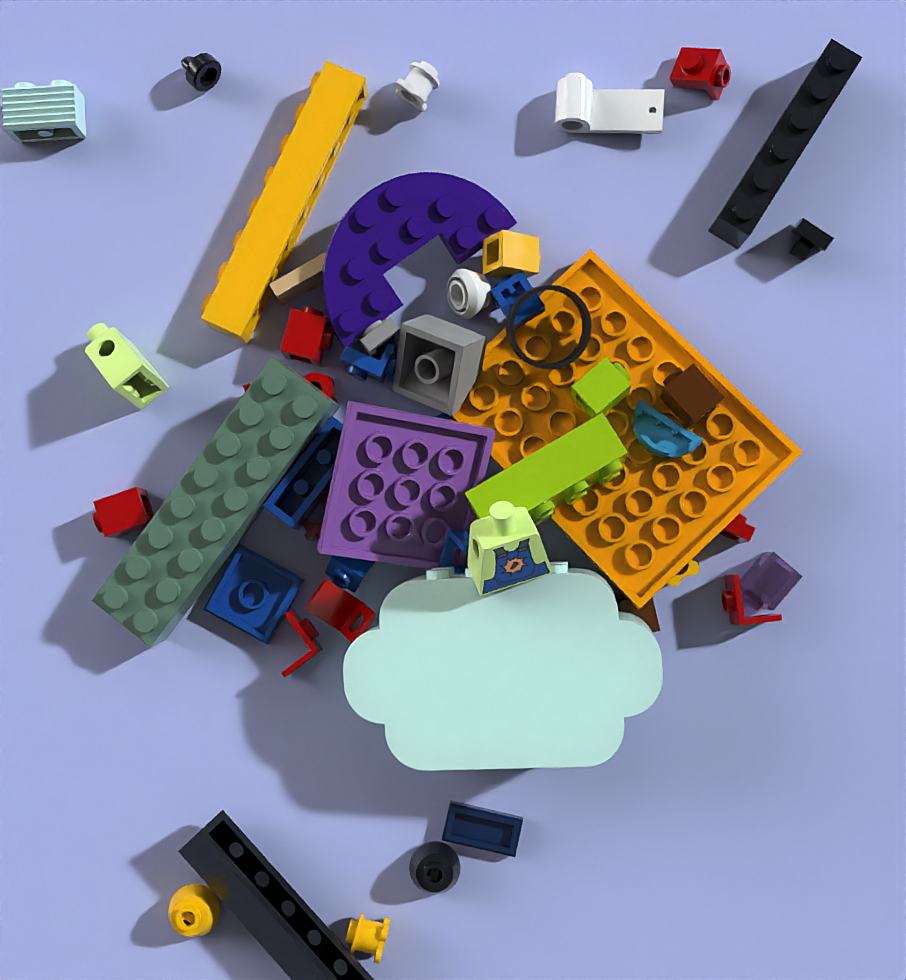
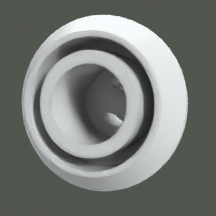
[446,268,493,319]

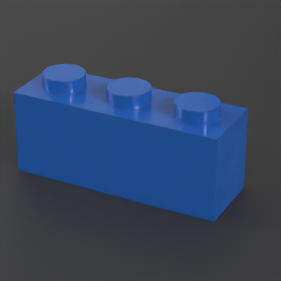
[262,416,343,531]

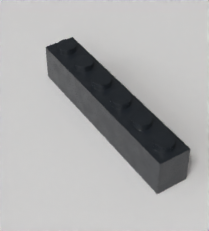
[708,39,863,250]
[178,810,374,980]

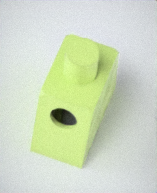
[85,323,169,410]

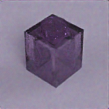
[740,552,802,611]

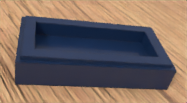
[442,800,523,857]

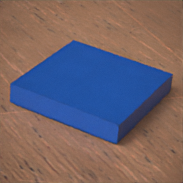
[203,545,305,645]

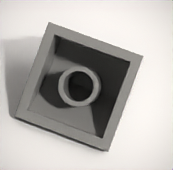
[392,314,487,416]

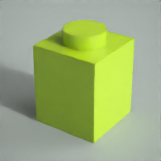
[570,357,632,419]

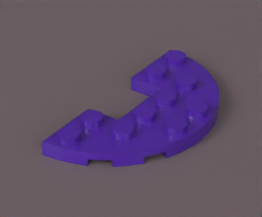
[322,172,517,347]

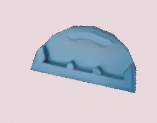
[633,399,704,458]

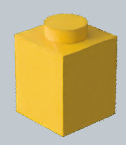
[482,230,541,278]

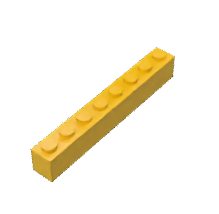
[201,60,368,344]

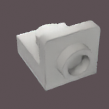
[356,318,400,359]

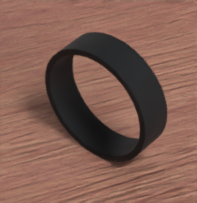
[506,285,591,369]

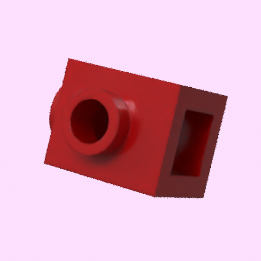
[280,307,334,367]

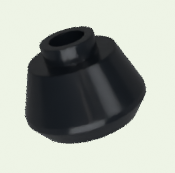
[409,841,461,895]

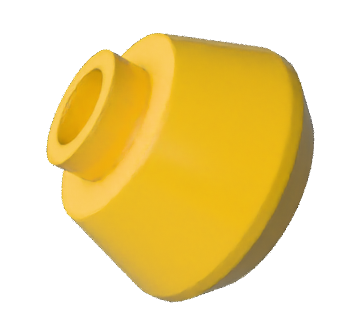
[168,884,220,937]

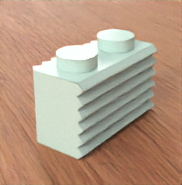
[1,80,86,143]

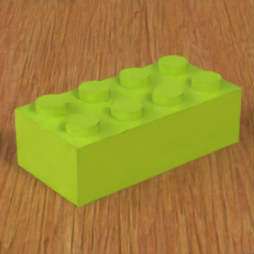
[465,412,628,525]

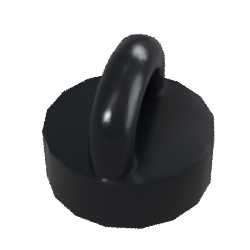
[181,53,221,92]

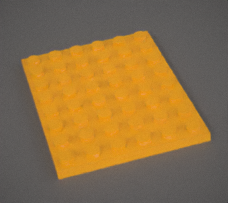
[451,249,803,610]

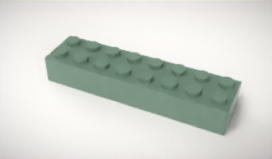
[91,357,340,647]

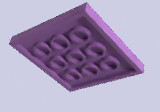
[317,401,496,569]

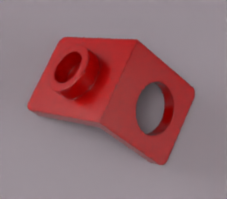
[721,574,782,625]
[305,579,377,643]
[281,610,323,678]

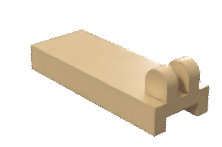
[269,252,326,306]

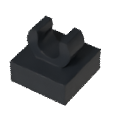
[789,218,834,260]

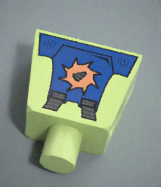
[467,501,552,596]

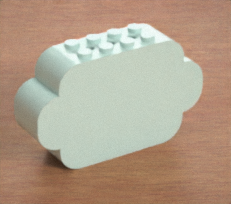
[343,561,663,771]

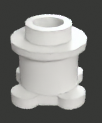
[395,61,440,112]

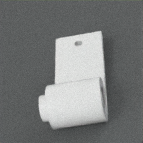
[554,72,665,134]

